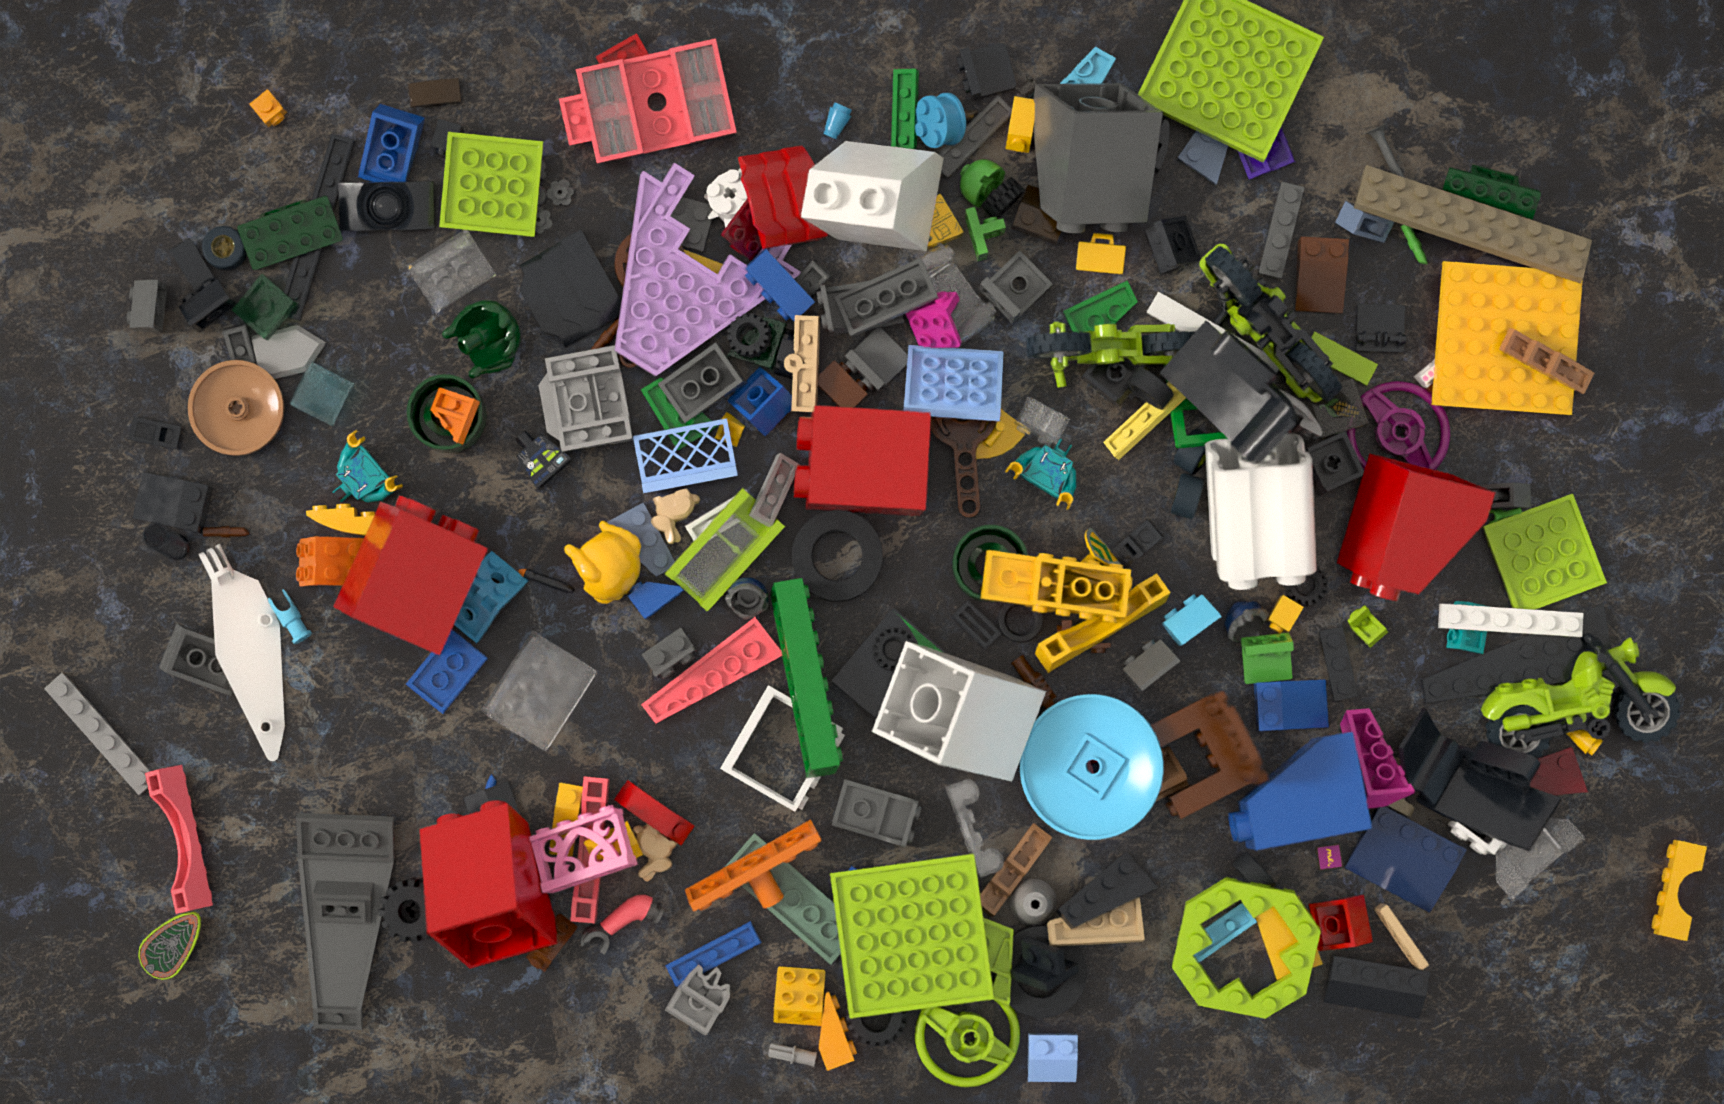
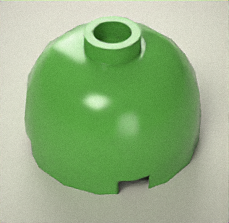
[960,159,1005,208]

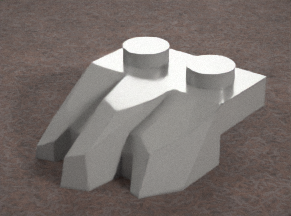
[665,964,730,1035]

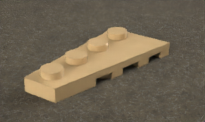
[1047,897,1145,947]

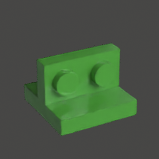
[964,207,1006,261]

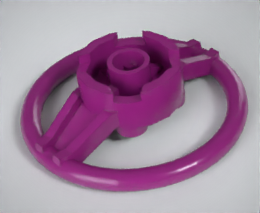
[1346,381,1450,470]

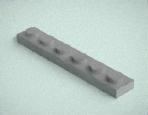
[44,673,151,795]

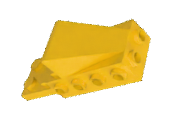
[981,550,1132,623]

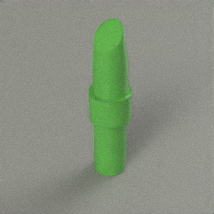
[1401,225,1428,264]

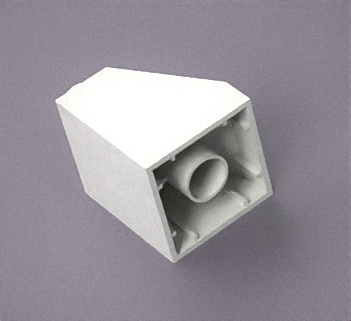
[801,141,943,251]
[872,641,1046,781]

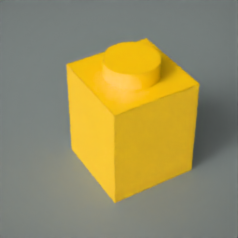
[1267,595,1304,633]

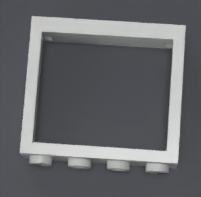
[720,685,845,812]

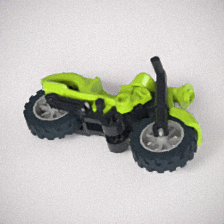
[1200,244,1342,403]
[1481,633,1680,758]

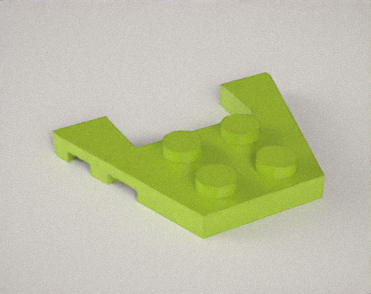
[983,918,1013,1005]

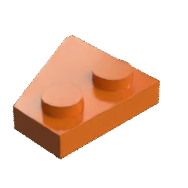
[430,387,480,445]

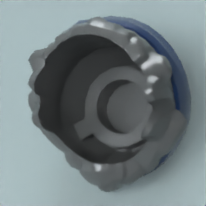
[725,577,769,620]
[1224,601,1269,643]

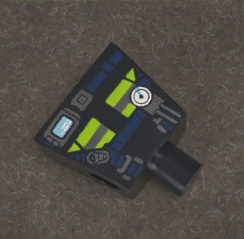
[515,430,573,490]

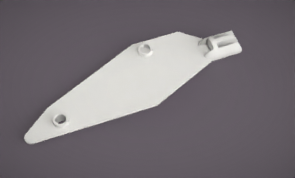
[198,544,285,761]

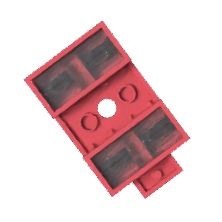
[559,39,737,164]

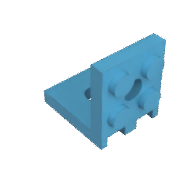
[454,551,528,643]

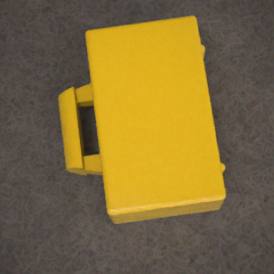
[1076,233,1126,274]

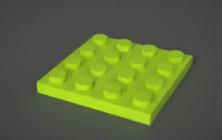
[439,132,544,237]
[1482,494,1607,610]

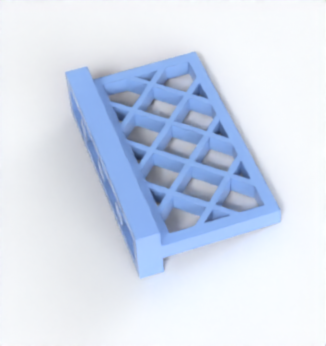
[633,418,738,493]

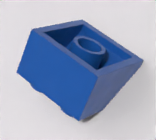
[727,367,792,436]

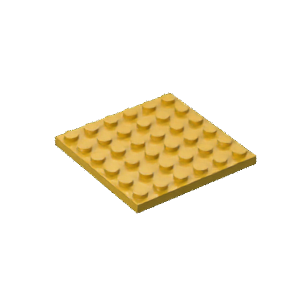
[1431,261,1583,415]

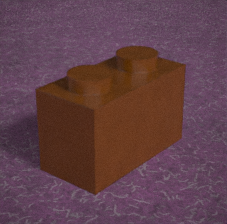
[818,360,868,408]

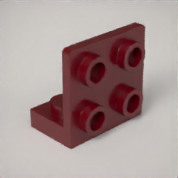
[721,198,762,260]

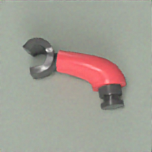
[580,895,664,954]

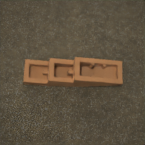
[1499,328,1594,394]
[980,823,1052,918]

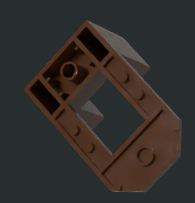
[1150,691,1268,819]

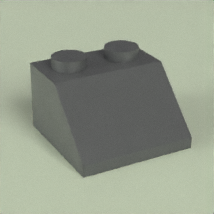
[127,280,167,333]
[1121,639,1180,692]

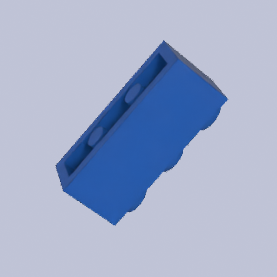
[743,249,815,321]

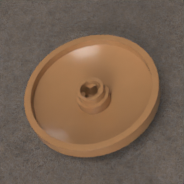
[188,360,285,456]

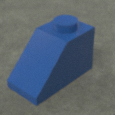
[628,581,684,620]

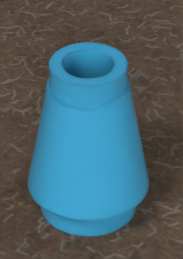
[823,102,852,139]

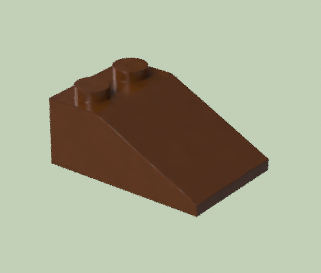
[1295,237,1349,314]

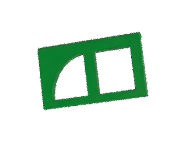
[1163,365,1227,448]

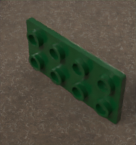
[1442,164,1541,220]
[237,195,343,270]

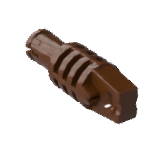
[1011,655,1057,709]

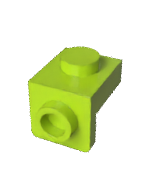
[1348,605,1388,648]

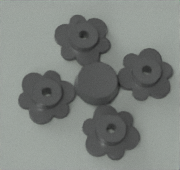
[536,161,574,234]

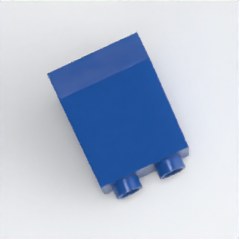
[1228,732,1372,850]

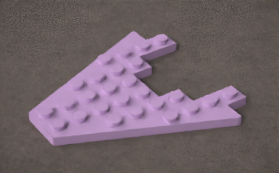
[614,163,801,376]

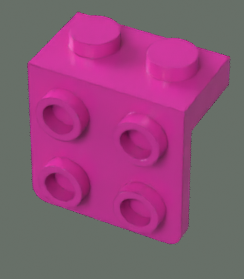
[905,291,962,348]

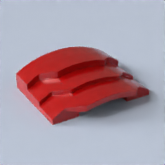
[738,146,828,249]

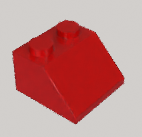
[1309,895,1373,951]

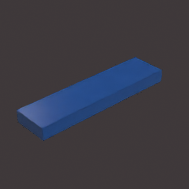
[665,921,762,987]

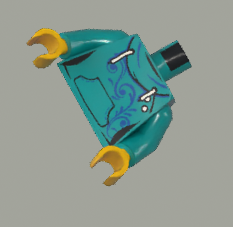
[333,430,403,503]
[1005,439,1077,510]

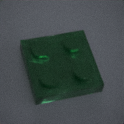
[232,273,297,341]

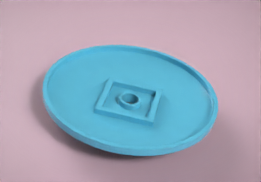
[1020,694,1164,840]

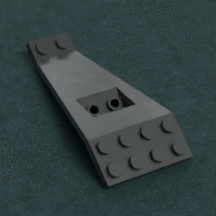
[296,813,395,1030]

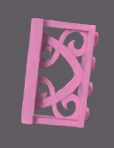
[529,805,638,894]

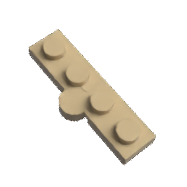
[784,315,820,412]

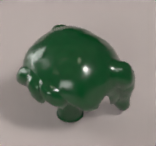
[442,300,521,379]

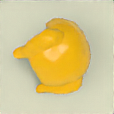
[564,521,641,604]

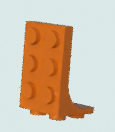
[296,536,364,587]

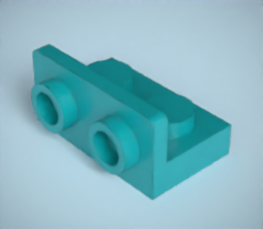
[1446,601,1489,654]

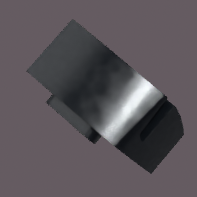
[1160,320,1297,465]

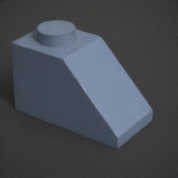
[1335,201,1394,243]

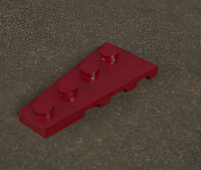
[1530,747,1588,795]

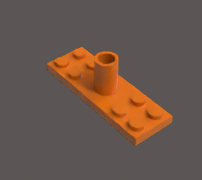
[685,819,822,911]

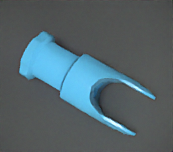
[268,589,312,645]

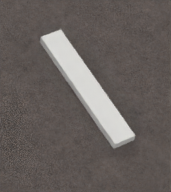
[1146,292,1278,373]

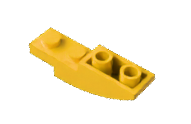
[306,504,375,536]

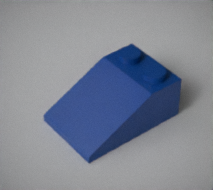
[358,104,425,182]
[1254,680,1329,731]

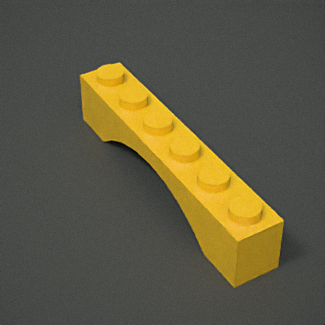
[1035,574,1170,673]

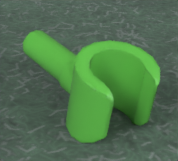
[1489,508,1522,524]

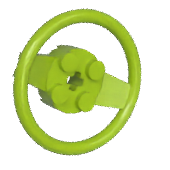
[915,1000,1020,1087]

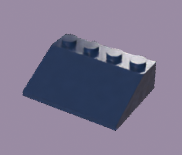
[1344,807,1466,913]

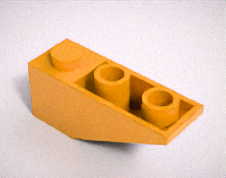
[819,991,857,1071]

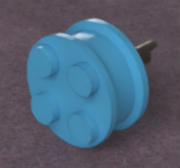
[915,93,978,148]

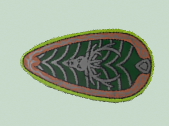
[138,912,201,980]

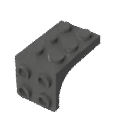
[816,280,904,337]
[831,779,922,847]

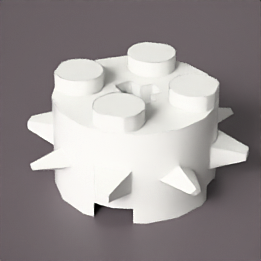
[704,168,747,228]

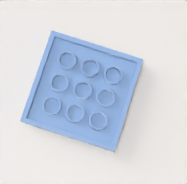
[904,345,1003,421]

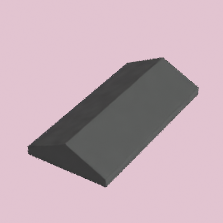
[834,258,939,338]

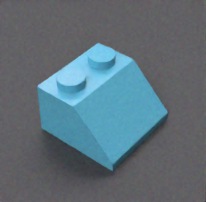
[1162,594,1221,647]

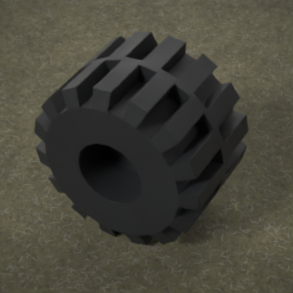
[379,877,430,943]

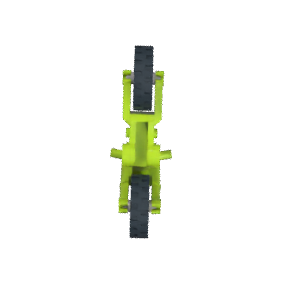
[1026,322,1196,388]

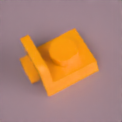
[250,89,287,127]

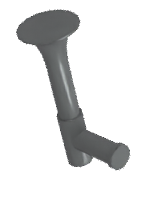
[1364,123,1405,178]

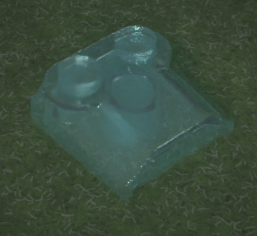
[290,362,355,426]

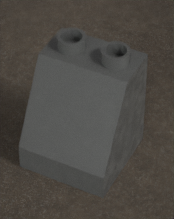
[1033,83,1163,233]

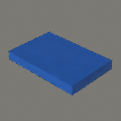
[406,629,488,714]

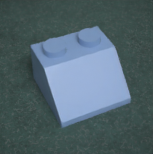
[1028,1033,1078,1082]

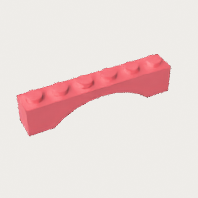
[145,765,213,914]
[570,777,610,923]

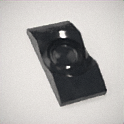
[338,181,435,231]

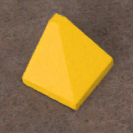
[715,412,745,447]

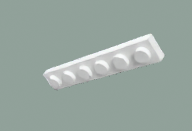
[1438,604,1583,637]

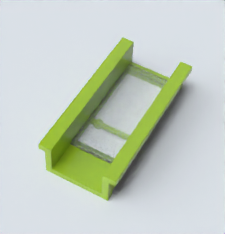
[665,488,785,612]

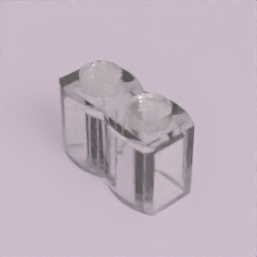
[1014,397,1070,447]

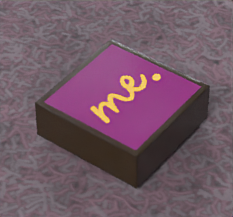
[1315,843,1343,871]

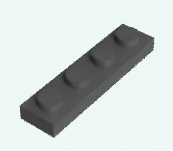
[1258,182,1305,280]

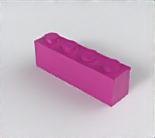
[1340,708,1415,808]

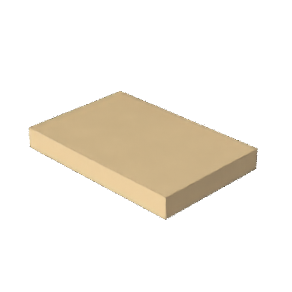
[1374,903,1429,970]

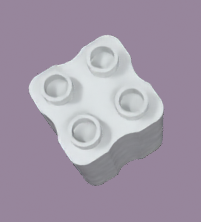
[1205,433,1316,590]

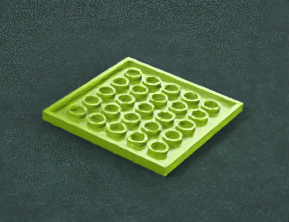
[1138,0,1324,163]
[830,854,994,1018]

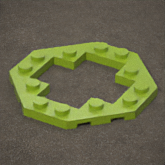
[1172,877,1321,1019]

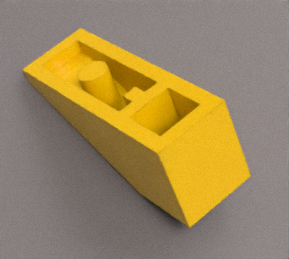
[549,783,583,857]

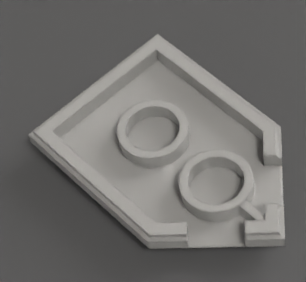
[251,325,326,379]

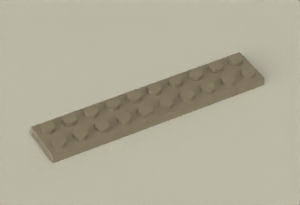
[1354,165,1592,283]

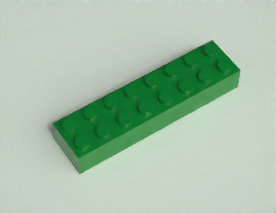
[770,578,843,779]

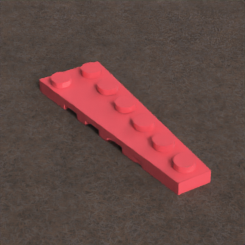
[641,617,782,724]

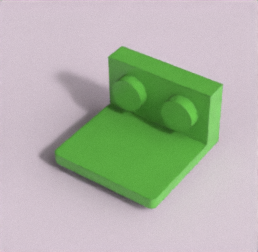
[1241,632,1294,684]

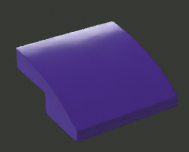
[1237,126,1295,180]

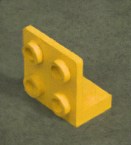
[773,967,825,1026]

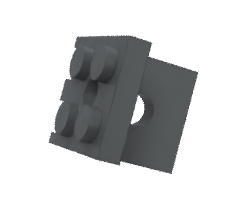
[979,250,1053,324]

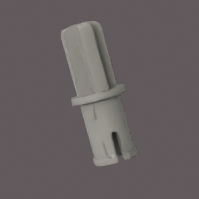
[768,1043,817,1067]

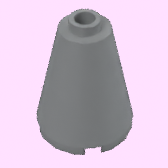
[1009,878,1057,926]

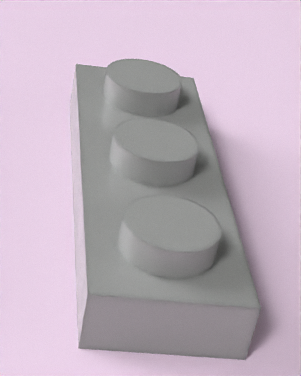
[749,453,800,527]

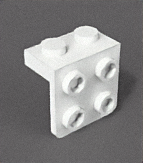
[1448,821,1507,855]

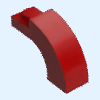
[614,780,694,845]

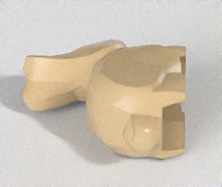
[651,488,701,544]
[632,824,678,882]

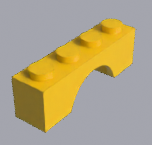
[1652,840,1707,941]

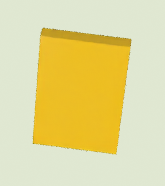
[1255,896,1323,980]

